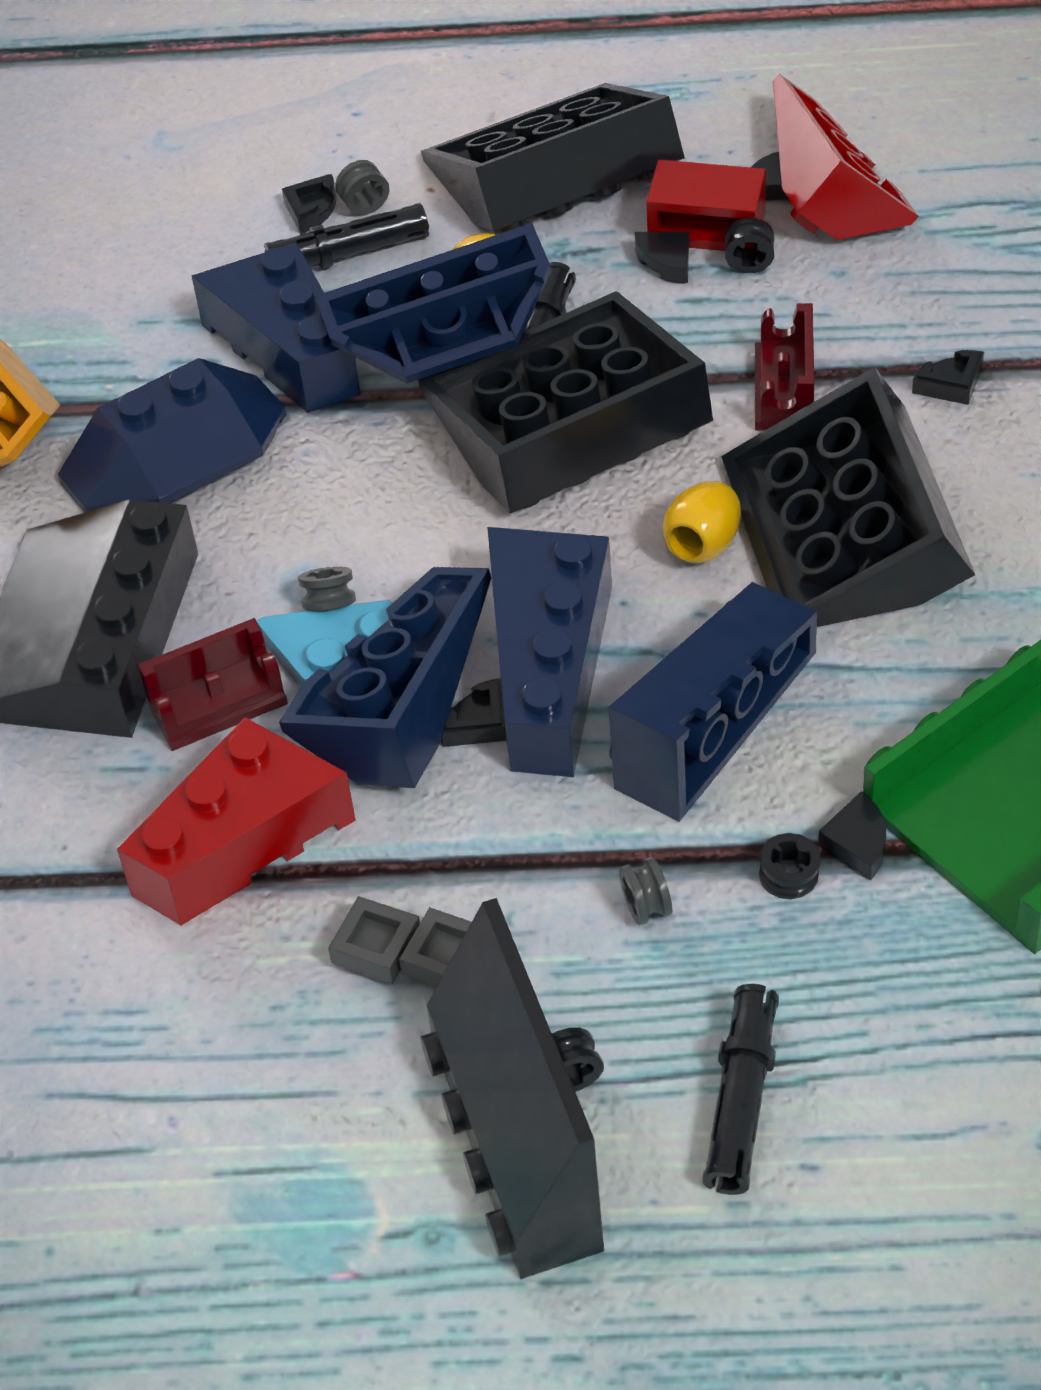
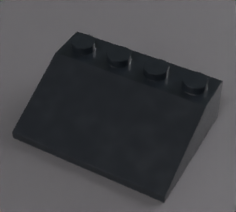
[421,83,685,234]
[418,291,713,514]
[721,367,975,627]
[0,500,198,738]
[420,898,604,1279]

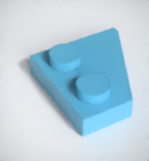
[256,600,392,688]

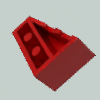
[117,717,356,925]

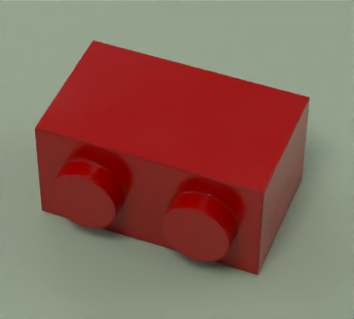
[646,159,766,251]

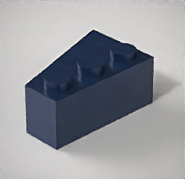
[191,242,361,412]

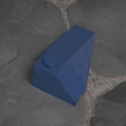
[279,567,492,788]

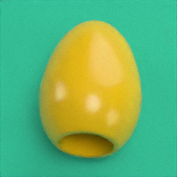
[662,481,741,564]

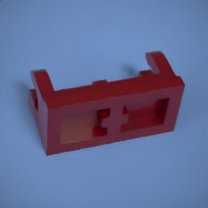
[755,303,814,431]
[138,618,288,751]

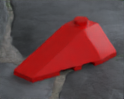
[772,74,919,240]

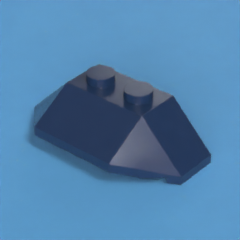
[315,223,551,384]
[58,358,287,513]

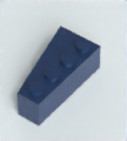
[487,527,612,777]
[609,582,817,822]

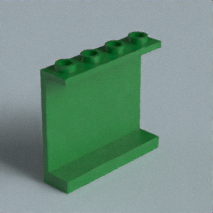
[863,640,1041,954]

